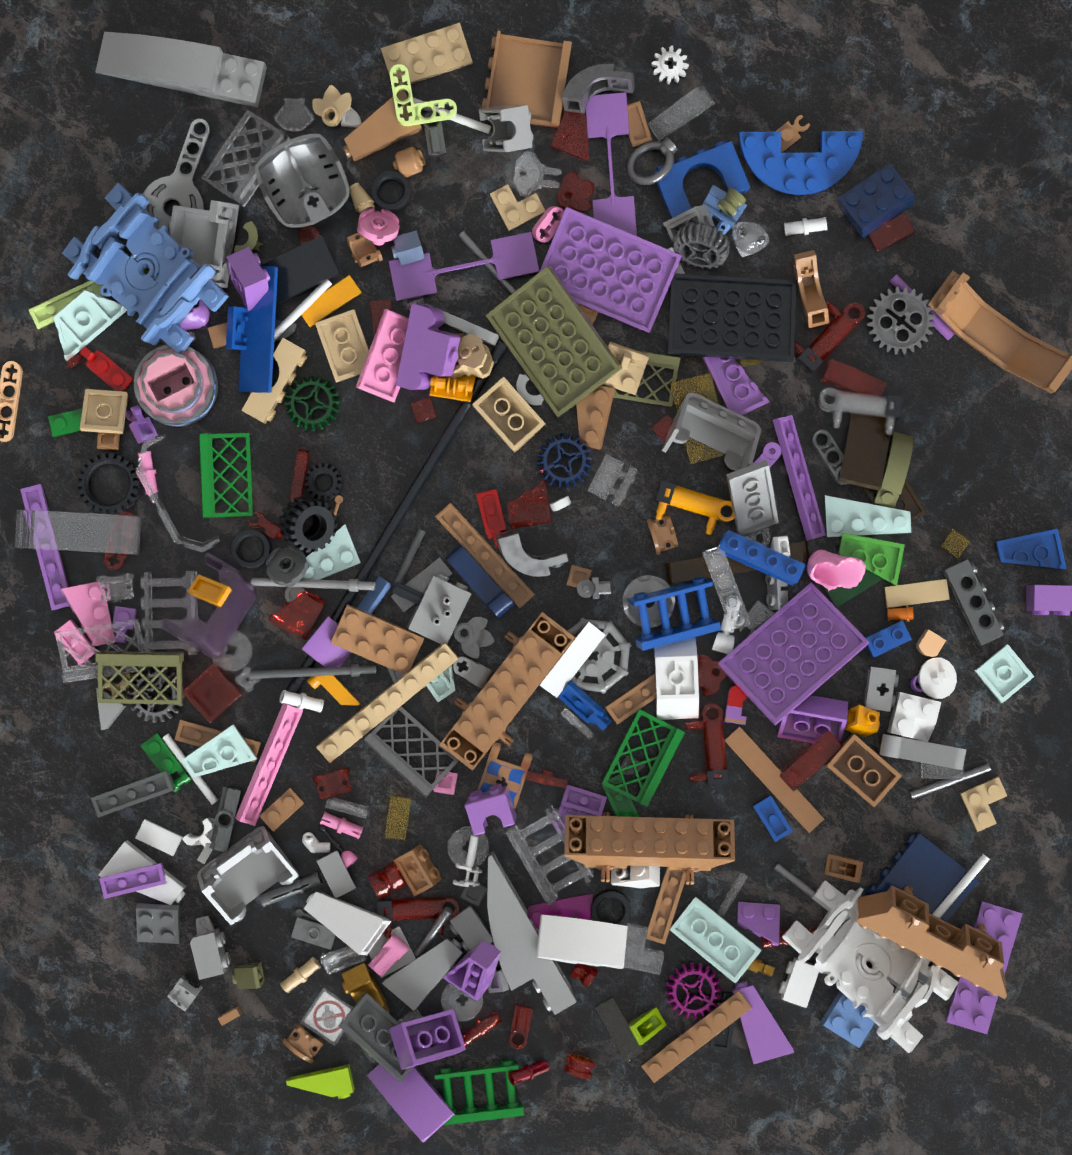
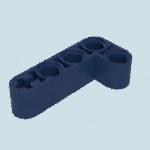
[445,544,515,618]

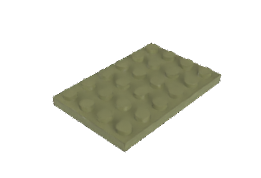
[485,266,623,417]

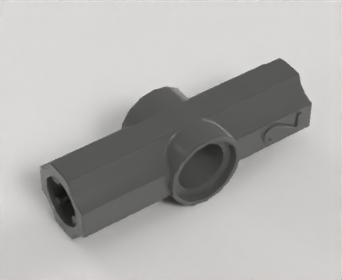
[209,786,242,852]

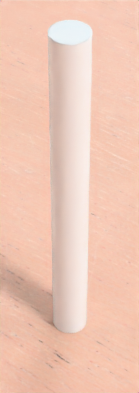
[413,98,491,134]
[274,280,332,341]
[162,733,218,805]
[932,854,990,918]

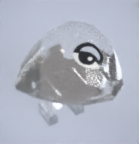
[733,222,769,257]

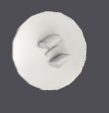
[918,658,957,699]

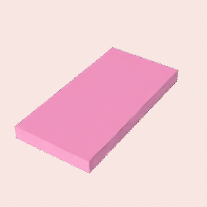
[356,309,409,402]

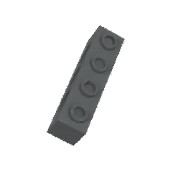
[942,559,1004,646]

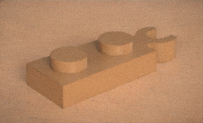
[775,115,810,153]

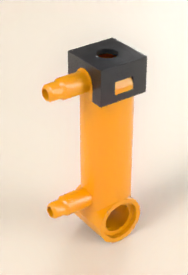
[655,480,734,535]

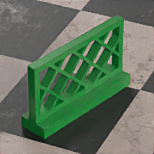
[199,433,253,518]
[601,709,685,807]

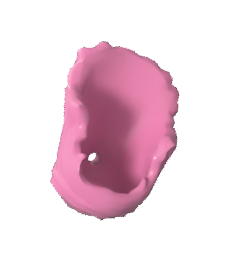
[807,550,866,591]

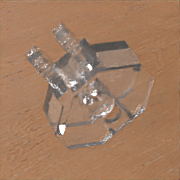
[513,151,561,197]

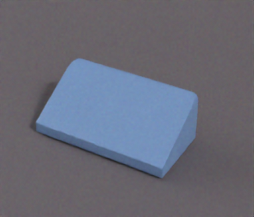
[357,576,392,614]

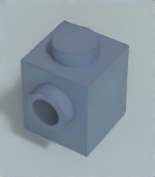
[391,230,425,266]

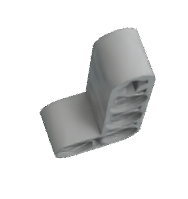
[879,734,966,770]

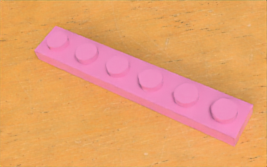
[235,703,303,826]

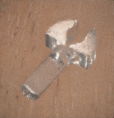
[560,707,594,739]

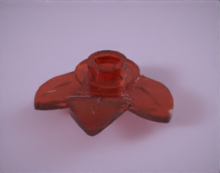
[556,172,595,212]
[697,655,727,696]

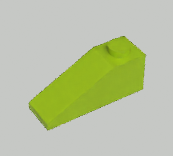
[286,1064,355,1099]

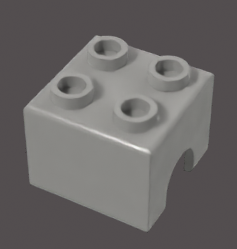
[479,105,533,152]

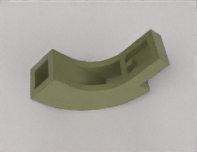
[874,431,913,509]

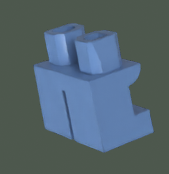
[702,185,747,235]

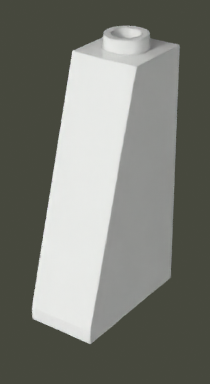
[99,840,187,905]
[304,892,391,955]

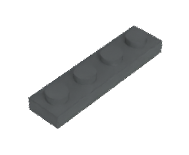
[91,770,176,818]

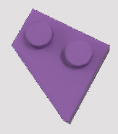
[737,902,780,946]

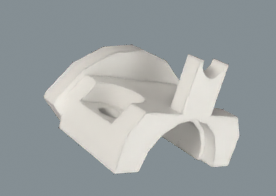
[182,817,215,848]

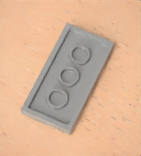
[726,460,779,536]

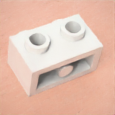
[779,957,819,1008]

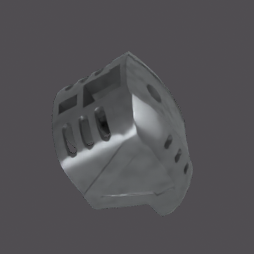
[255,134,350,228]

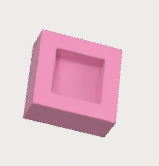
[433,770,458,795]

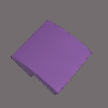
[302,616,352,667]
[554,785,607,829]

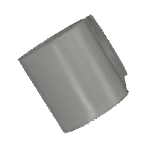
[452,656,493,689]

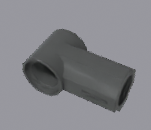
[424,111,446,155]

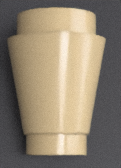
[349,183,375,214]

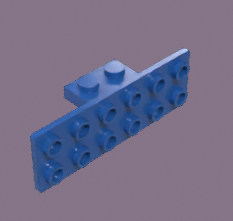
[226,266,278,393]

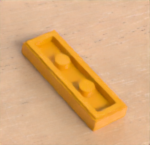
[302,275,362,328]

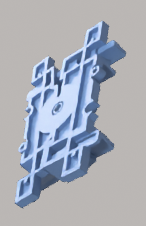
[62,183,229,355]

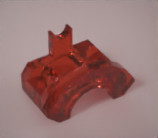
[312,768,352,799]

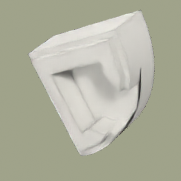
[341,107,362,128]

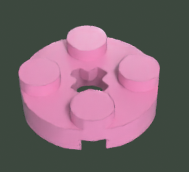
[357,208,400,245]

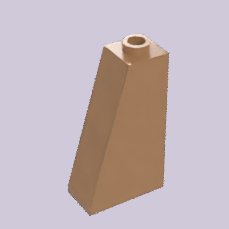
[343,90,422,162]

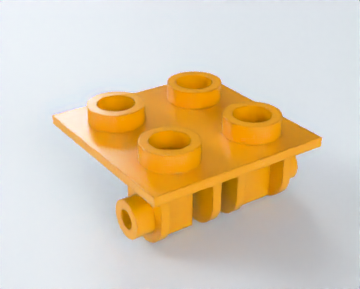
[429,374,476,402]

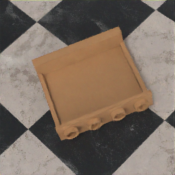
[482,31,572,128]

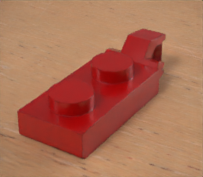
[79,346,134,392]
[476,489,506,549]

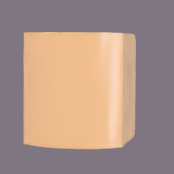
[916,629,946,657]

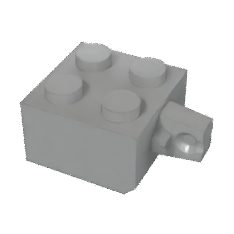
[190,915,231,980]

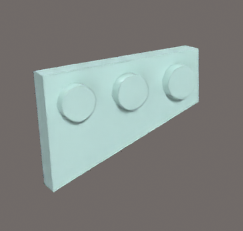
[302,524,361,580]
[181,724,258,778]

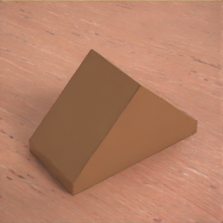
[825,854,863,883]

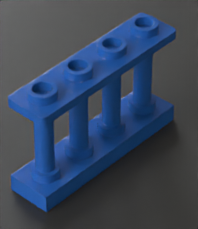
[716,530,805,586]

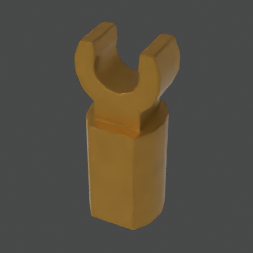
[747,958,775,977]

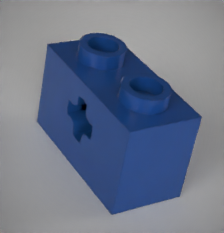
[865,620,912,658]

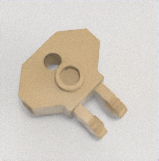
[449,334,494,379]

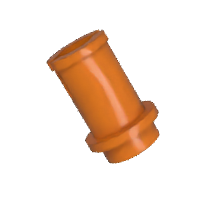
[887,605,914,622]

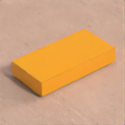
[187,574,232,607]

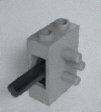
[392,573,471,644]

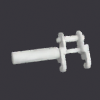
[453,834,482,887]

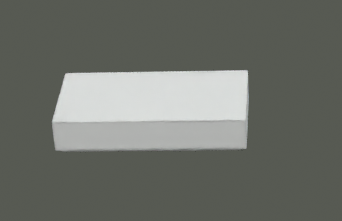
[135,819,183,856]

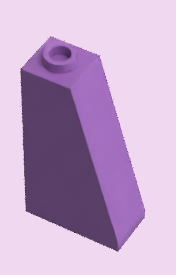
[731,981,794,1064]

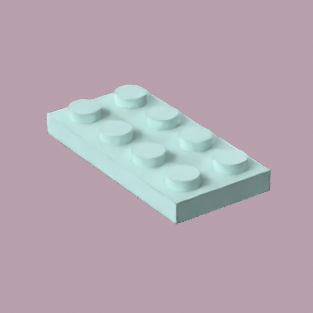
[670,897,762,983]

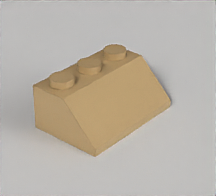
[472,377,545,453]

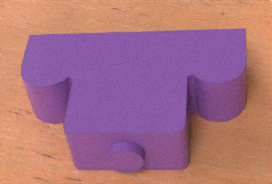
[396,303,460,390]

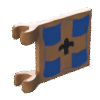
[478,742,533,808]

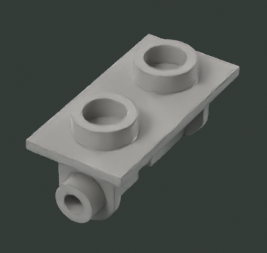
[765,575,788,610]

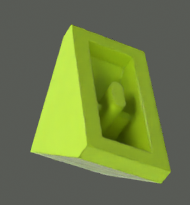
[628,1007,667,1045]

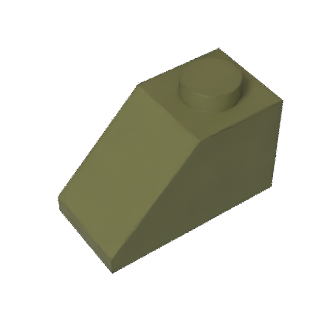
[232,961,265,989]

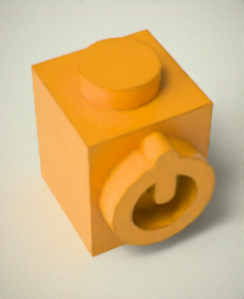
[845,705,880,737]

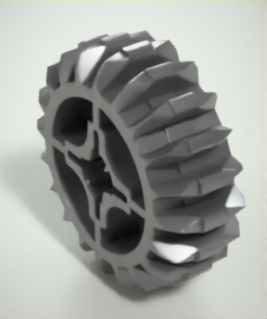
[673,223,730,269]
[127,667,185,723]

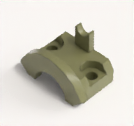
[234,221,264,253]

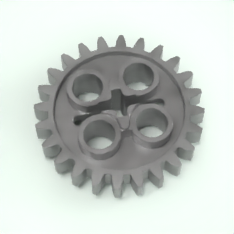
[867,287,935,354]

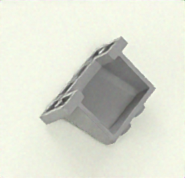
[169,200,239,288]

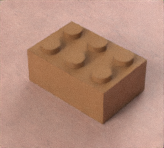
[824,733,902,807]

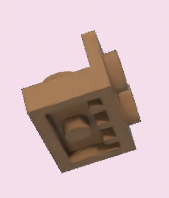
[393,844,442,896]

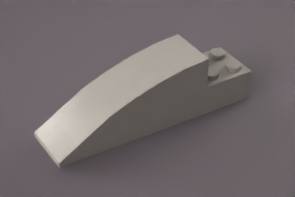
[96,32,267,108]
[487,851,577,1015]

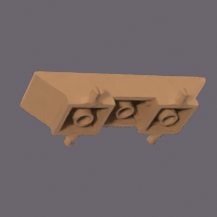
[439,612,576,771]
[564,812,735,885]
[856,885,1007,999]

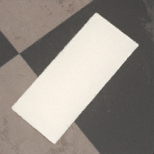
[540,622,605,698]

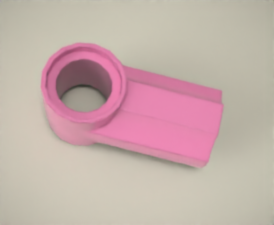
[368,933,410,977]

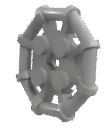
[558,617,631,694]

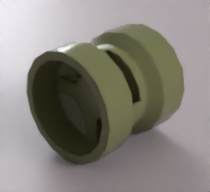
[717,187,746,217]

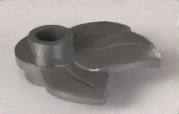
[454,617,495,659]

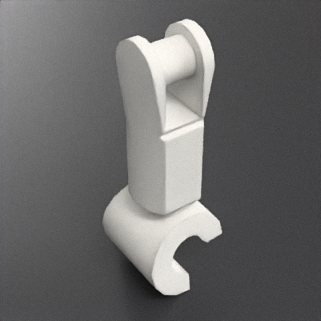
[712,596,741,654]

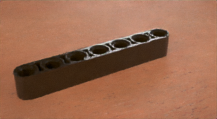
[665,541,810,584]

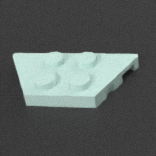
[53,289,127,361]

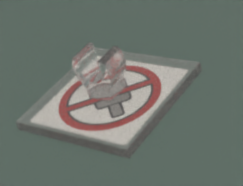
[300,988,353,1046]

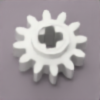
[651,46,689,85]

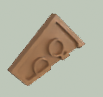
[576,385,615,450]

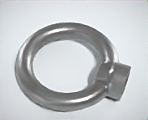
[627,138,678,185]

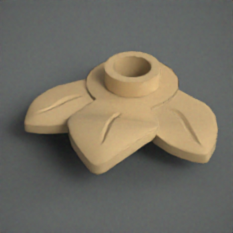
[312,85,352,127]

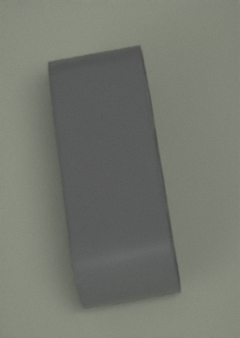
[811,430,848,485]

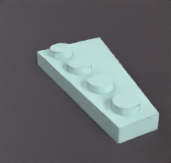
[825,496,912,537]

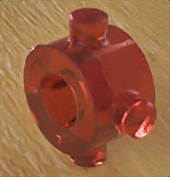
[66,355,82,369]

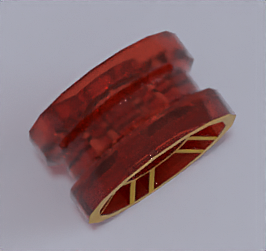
[563,1054,596,1080]

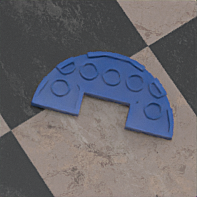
[738,131,863,195]

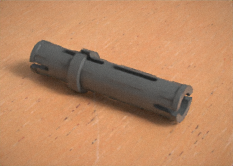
[259,872,322,907]

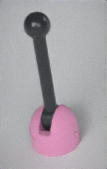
[318,824,358,868]

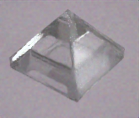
[402,296,424,311]

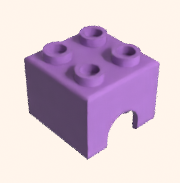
[465,784,516,836]

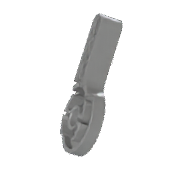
[143,119,210,233]

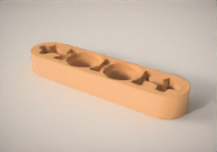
[0,361,23,442]

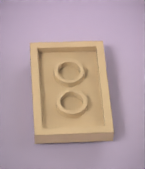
[315,309,369,383]

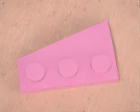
[60,581,115,647]

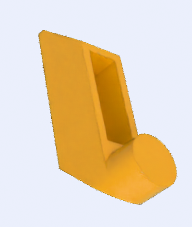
[307,675,361,705]

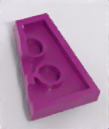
[527,893,593,929]

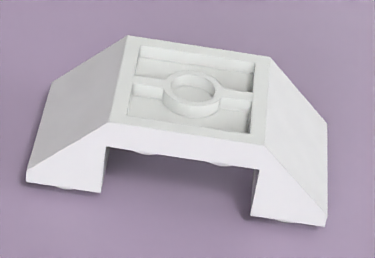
[654,637,699,720]

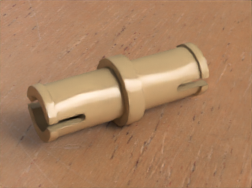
[280,957,321,993]

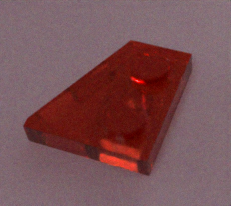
[551,111,589,162]

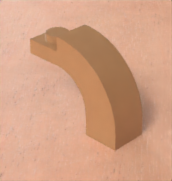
[793,250,829,328]

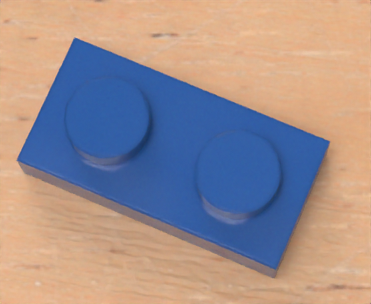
[753,795,793,842]

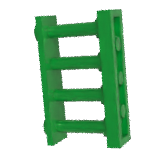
[435,1059,524,1125]

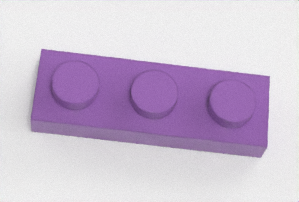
[99,863,167,899]

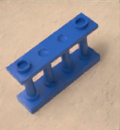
[627,577,721,651]

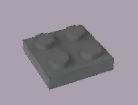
[136,903,180,944]

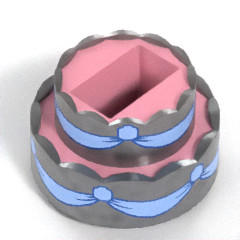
[134,344,218,427]

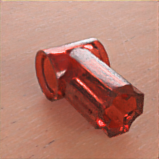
[509,1005,533,1049]

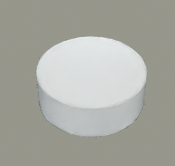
[549,495,571,512]

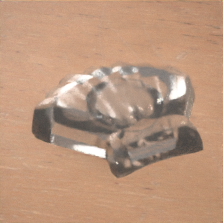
[274,98,314,132]

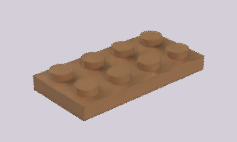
[330,604,424,674]

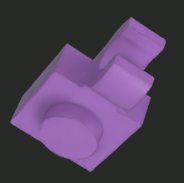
[126,405,158,444]
[112,606,137,644]

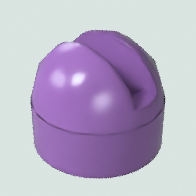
[910,675,923,692]

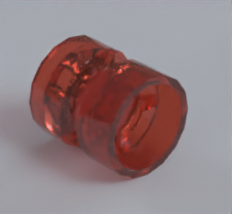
[368,862,406,900]

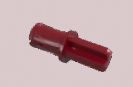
[508,1060,550,1086]

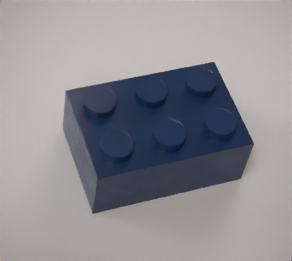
[838,163,914,239]

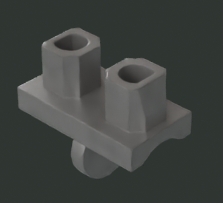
[577,577,611,599]

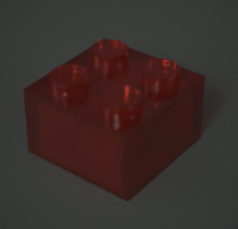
[182,663,243,723]

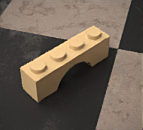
[242,338,307,424]

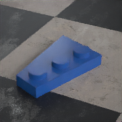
[995,529,1067,570]

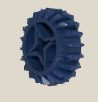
[536,432,593,489]

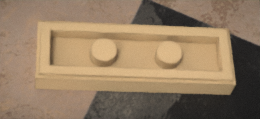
[884,579,950,608]

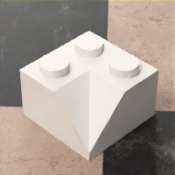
[887,692,941,742]

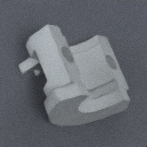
[516,374,544,406]
[167,975,203,1011]

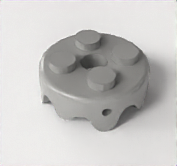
[622,575,675,628]

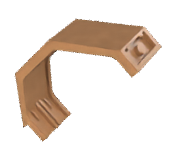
[928,271,1072,394]

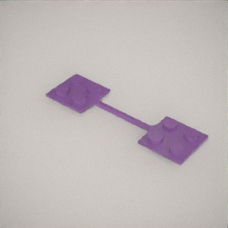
[586,92,637,236]
[389,232,539,301]

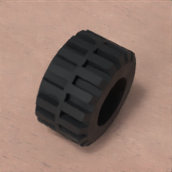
[279,496,337,553]

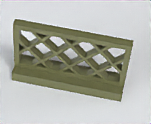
[607,345,680,407]
[96,651,184,705]

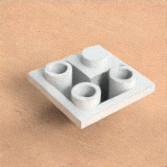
[611,866,660,888]

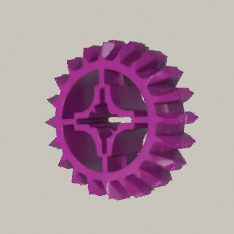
[665,962,722,1019]

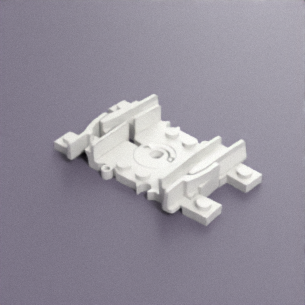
[782,881,959,1053]

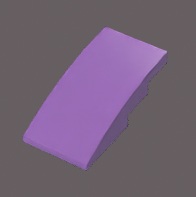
[367,1064,455,1142]

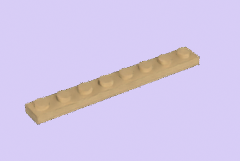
[316,642,459,763]

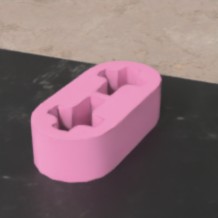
[532,206,564,243]

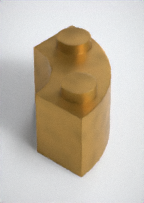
[342,963,390,1013]

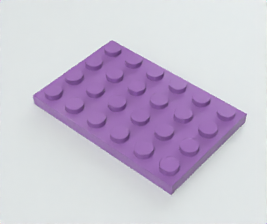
[540,207,682,333]
[718,582,869,726]

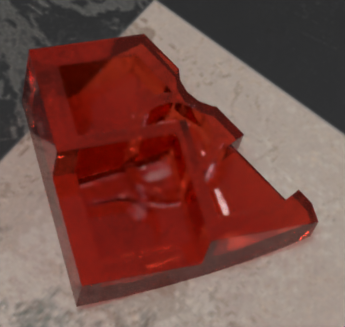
[507,480,552,529]
[269,591,324,640]

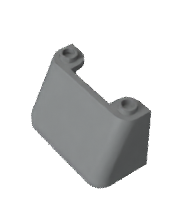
[197,826,299,925]

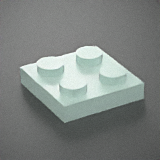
[974,644,1034,703]

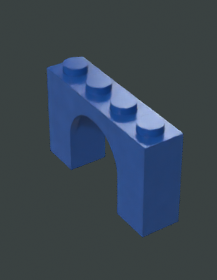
[653,140,750,219]

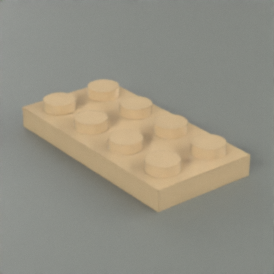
[381,23,473,87]

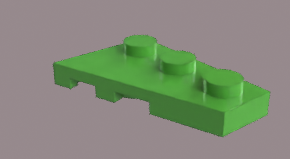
[838,533,905,586]

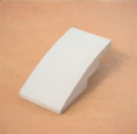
[536,915,628,969]

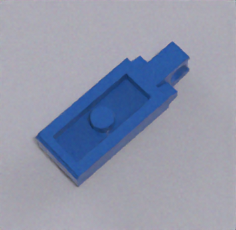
[558,680,612,730]

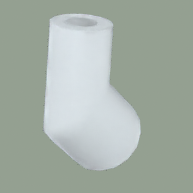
[302,832,331,853]

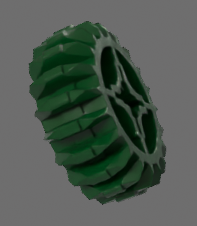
[284,375,341,432]

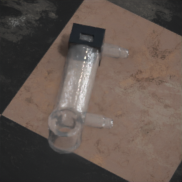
[818,387,902,435]

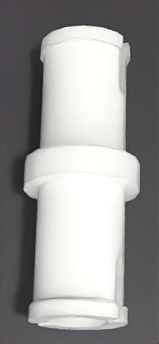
[784,217,827,236]
[280,690,324,713]

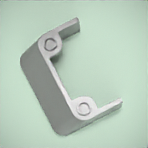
[662,393,761,471]

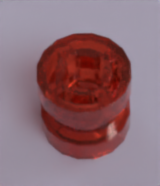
[569,963,598,988]

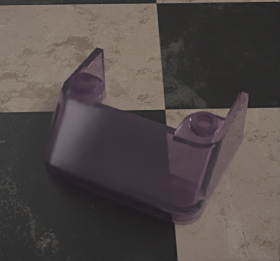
[162,552,257,657]

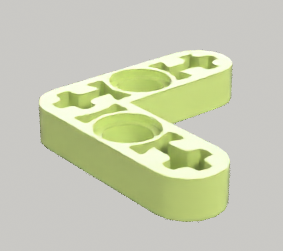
[390,64,457,126]

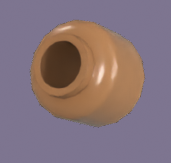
[393,147,425,177]

